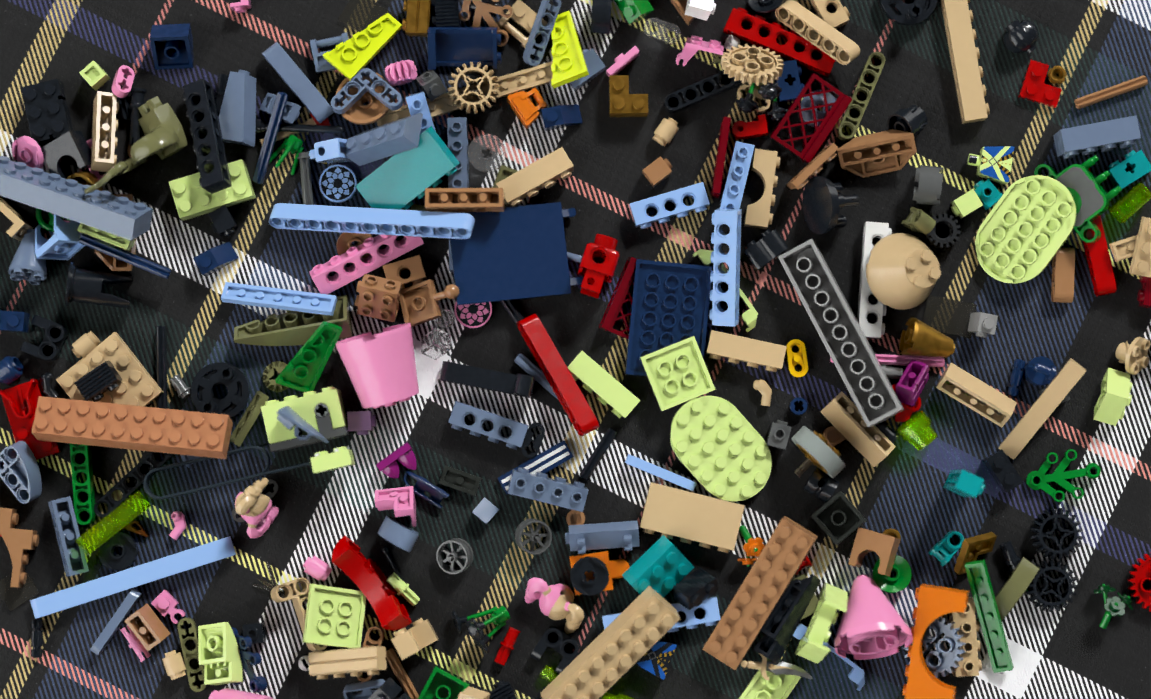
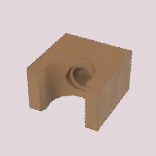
[848,527,900,577]

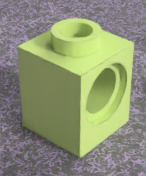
[79,60,110,91]
[951,189,983,219]

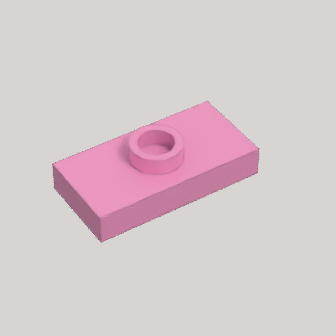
[606,46,640,76]

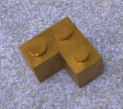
[609,75,648,117]

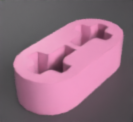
[112,65,135,98]

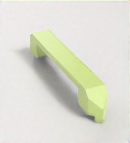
[693,249,758,332]

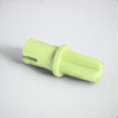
[386,572,420,606]

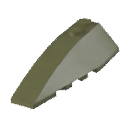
[234,295,352,346]

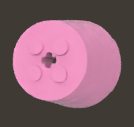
[335,323,419,409]

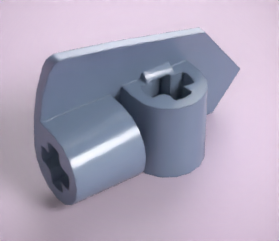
[277,406,329,444]

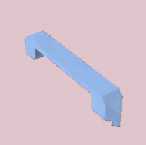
[793,623,865,691]

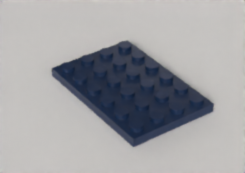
[625,259,713,376]

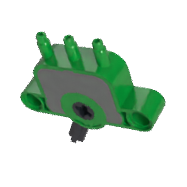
[1034,155,1122,243]

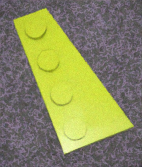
[551,11,589,89]
[323,13,402,80]

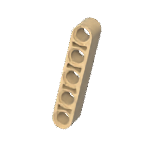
[775,0,860,65]

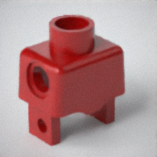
[578,234,619,299]

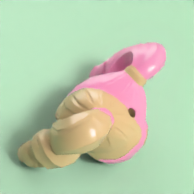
[234,478,279,539]
[524,577,584,634]

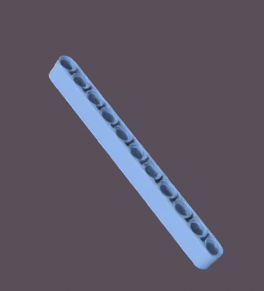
[269,203,475,239]
[30,536,236,619]

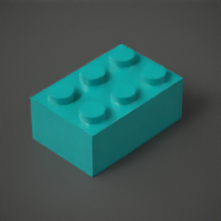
[622,535,695,598]

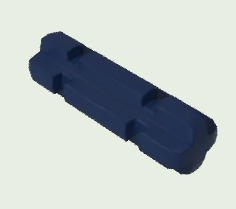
[1007,359,1025,397]

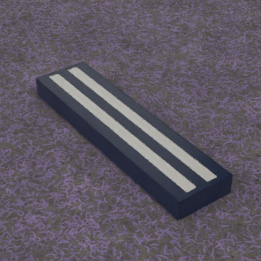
[498,441,574,495]

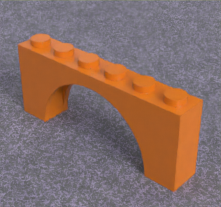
[902,584,969,699]

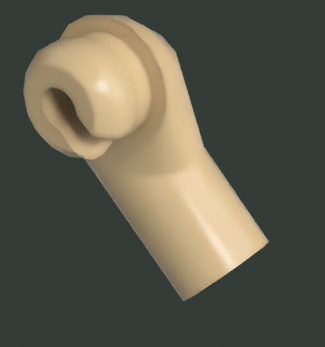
[753,379,772,407]

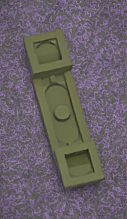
[978,557,1039,621]

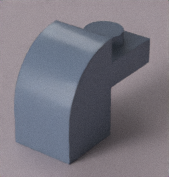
[259,92,301,124]

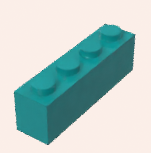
[943,469,985,497]

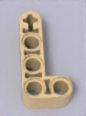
[271,578,327,652]

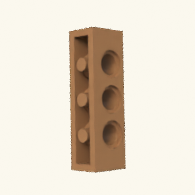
[425,188,504,212]

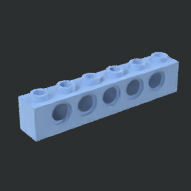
[709,209,742,327]
[602,596,720,633]

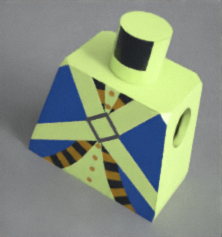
[967,146,1014,185]

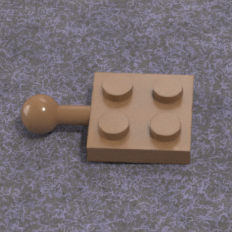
[400,279,459,328]

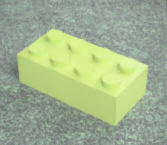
[169,159,256,221]

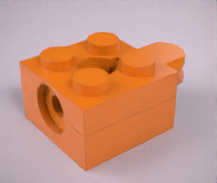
[570,551,630,595]

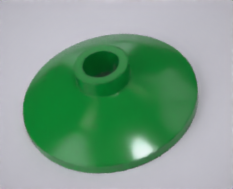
[873,555,912,593]

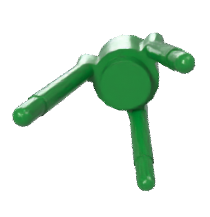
[269,134,304,175]

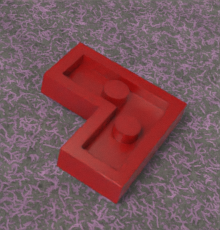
[1019,60,1062,108]

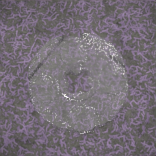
[468,134,506,173]

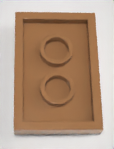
[786,143,839,190]

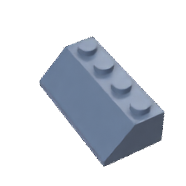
[345,112,423,166]

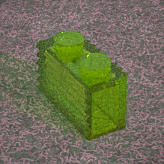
[1109,183,1151,223]

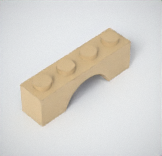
[744,149,780,229]

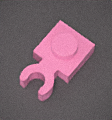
[151,589,186,624]

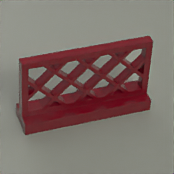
[770,73,852,163]
[599,257,636,340]

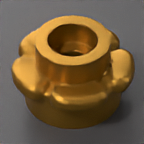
[1048,66,1067,84]

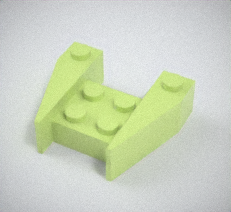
[795,582,848,664]

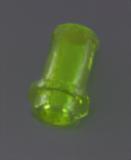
[540,665,559,683]

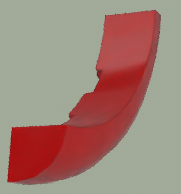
[331,536,412,630]

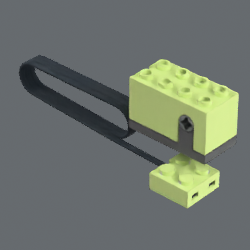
[143,386,355,499]

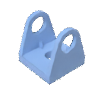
[35,214,85,260]

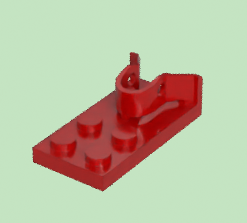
[0,379,61,460]

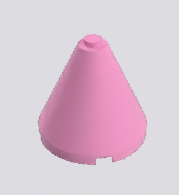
[834,574,913,660]

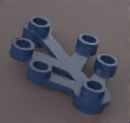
[231,627,267,693]

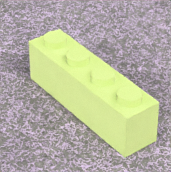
[567,351,640,419]

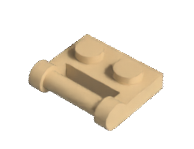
[497,0,548,48]

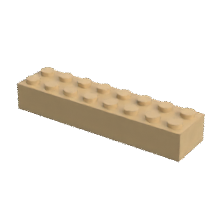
[540,586,680,699]

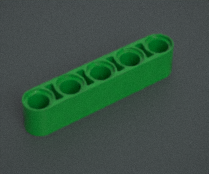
[70,443,96,525]

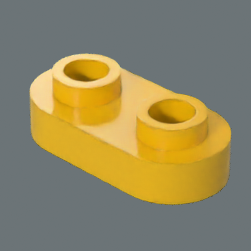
[786,339,808,378]

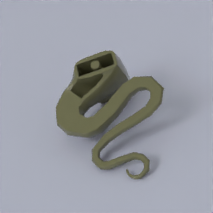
[84,96,187,194]

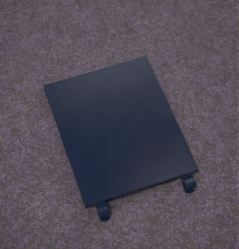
[450,202,584,305]

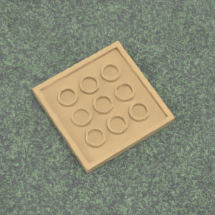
[56,332,163,407]

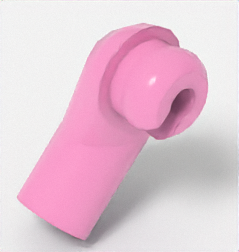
[169,511,187,540]

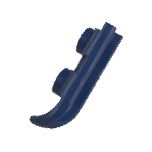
[404,470,449,509]

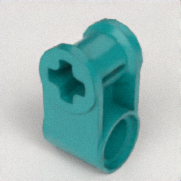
[928,531,964,566]

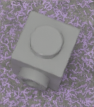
[968,312,998,338]

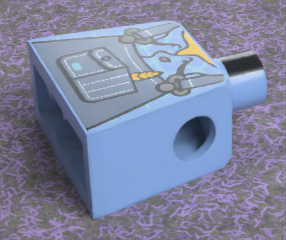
[309,138,352,164]

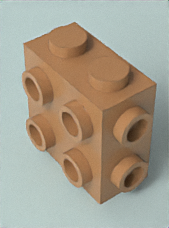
[355,274,402,322]

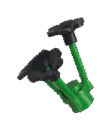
[452,605,510,653]

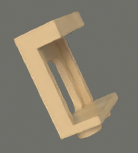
[0,196,34,241]

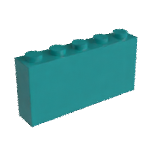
[355,126,460,210]

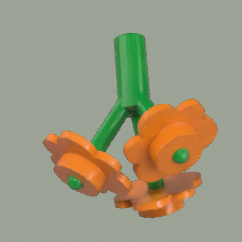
[737,525,765,567]

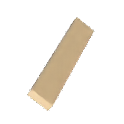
[998,358,1086,460]

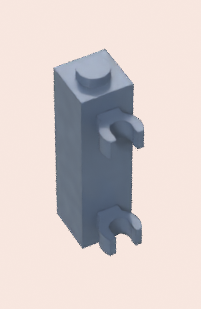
[565,521,640,554]

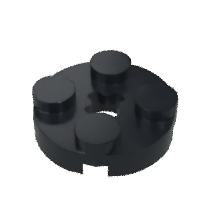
[98,532,138,570]
[570,557,609,595]

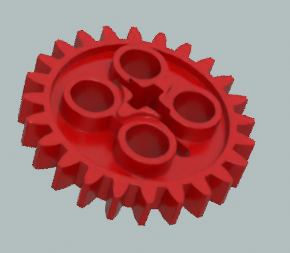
[1127,553,1151,612]

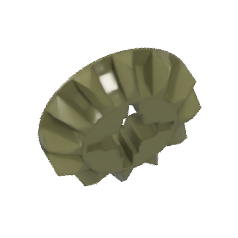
[262,361,289,392]

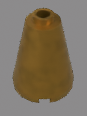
[899,317,955,357]

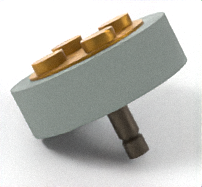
[791,426,846,479]

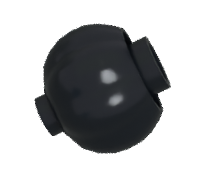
[1004,19,1039,54]

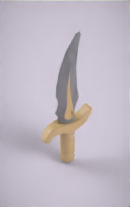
[741,653,812,681]

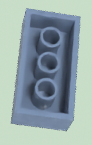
[1053,115,1141,159]

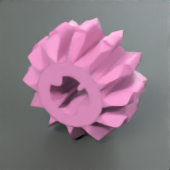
[384,60,418,86]

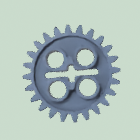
[903,616,966,678]

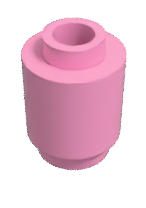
[303,555,333,582]

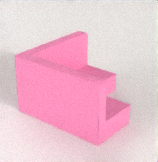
[375,486,416,527]

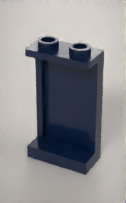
[427,27,501,70]

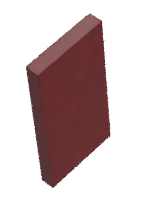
[711,116,731,198]

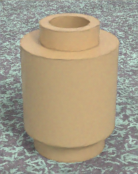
[653,117,679,147]
[72,331,101,358]
[162,650,186,680]

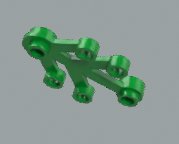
[1026,449,1101,502]

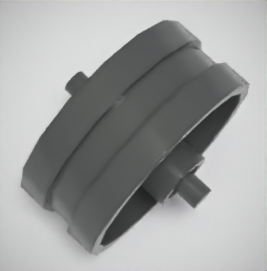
[515,518,552,555]
[436,538,473,574]

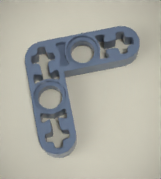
[331,68,403,114]

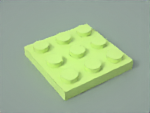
[640,336,715,411]
[303,584,366,649]

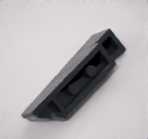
[754,574,820,664]

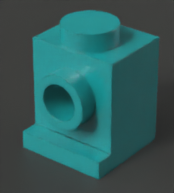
[973,179,1003,210]

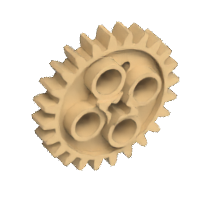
[721,44,784,86]

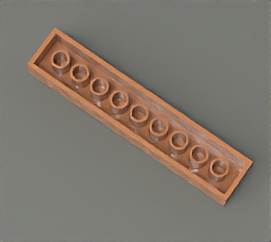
[31,396,233,459]

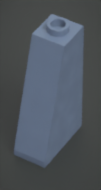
[218,69,256,147]

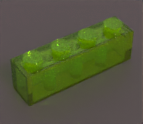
[75,491,151,555]

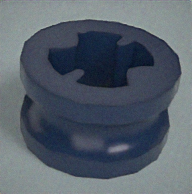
[790,397,808,415]

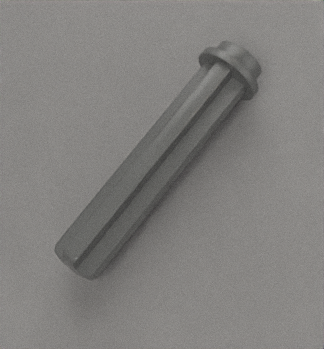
[297,152,314,205]

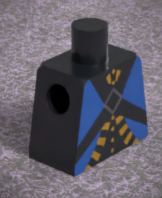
[636,640,677,680]

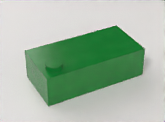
[418,666,470,699]

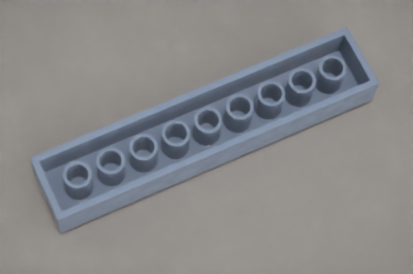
[0,156,153,241]

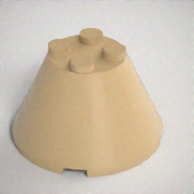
[866,233,941,310]

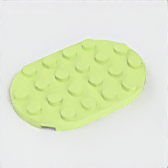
[975,175,1077,284]
[670,396,772,501]

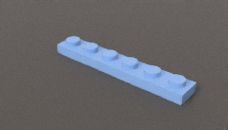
[221,282,337,316]

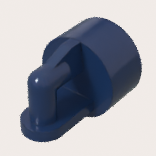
[1024,356,1057,386]

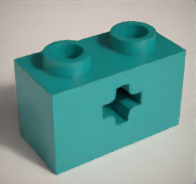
[1108,150,1151,189]

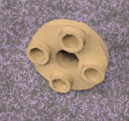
[1115,337,1151,375]

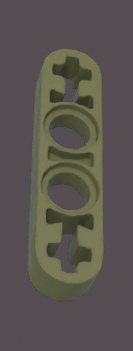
[177,617,207,692]

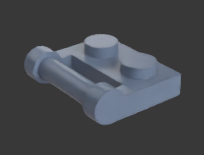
[310,33,349,74]

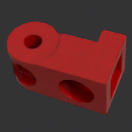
[732,114,768,139]

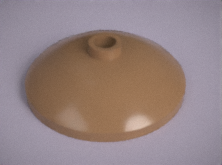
[336,73,393,125]

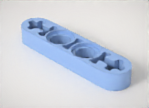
[624,454,697,492]

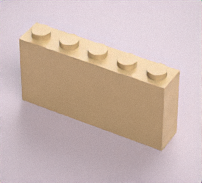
[640,482,745,553]

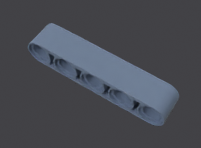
[262,42,334,123]

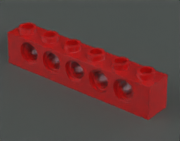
[723,7,835,77]

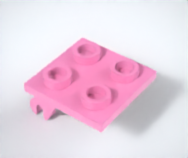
[676,35,724,66]

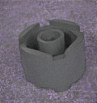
[913,165,944,206]

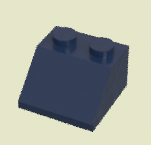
[150,23,194,70]

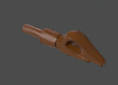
[105,516,148,538]

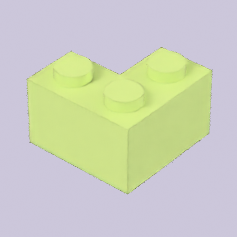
[1093,368,1132,426]

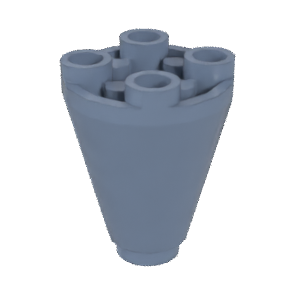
[8,229,47,285]

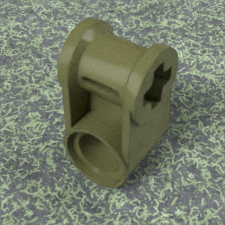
[901,207,936,234]

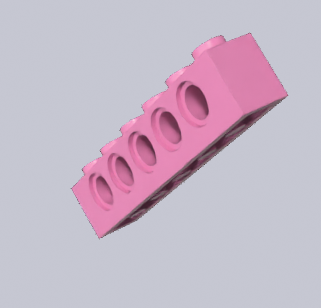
[309,235,424,294]

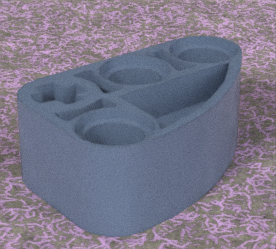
[0,441,42,504]
[377,516,419,552]

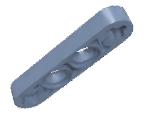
[523,0,561,66]
[90,588,142,656]

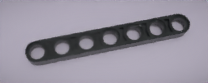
[94,452,175,517]

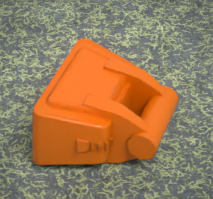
[507,87,548,129]

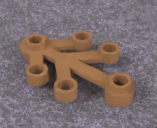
[459,0,513,46]

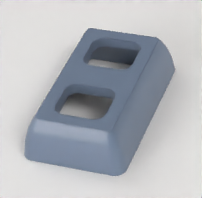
[343,679,385,699]

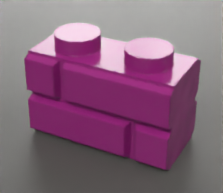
[896,360,929,406]

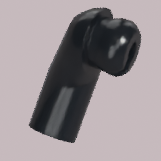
[40,372,59,398]

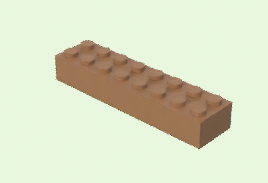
[702,516,818,670]

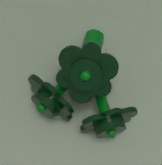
[1094,584,1133,629]

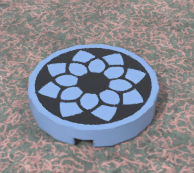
[319,164,357,203]

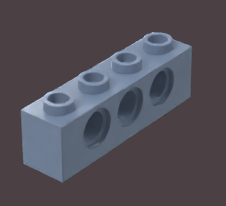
[448,401,529,450]
[48,496,89,577]

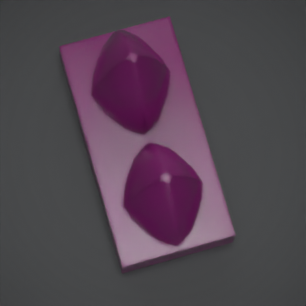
[376,442,417,479]

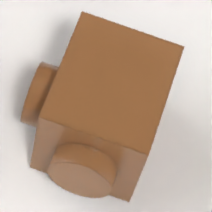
[642,156,672,188]

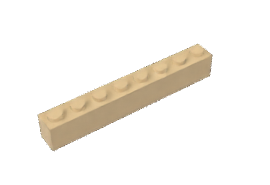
[940,0,990,124]

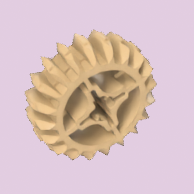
[448,62,500,114]

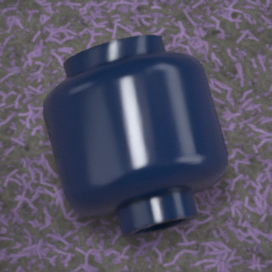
[0,356,23,385]

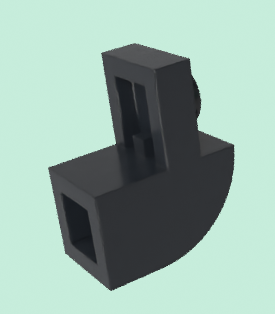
[591,0,612,34]

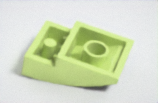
[198,622,243,685]

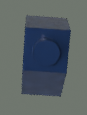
[541,104,582,131]
[193,241,239,277]

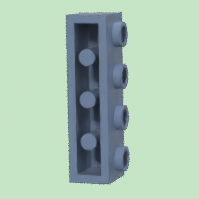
[507,467,589,512]

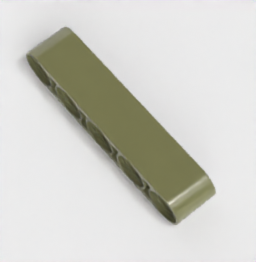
[837,52,886,141]

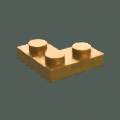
[954,532,997,575]

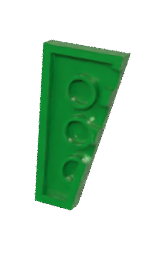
[275,321,342,392]

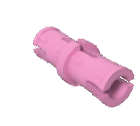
[120,625,151,662]

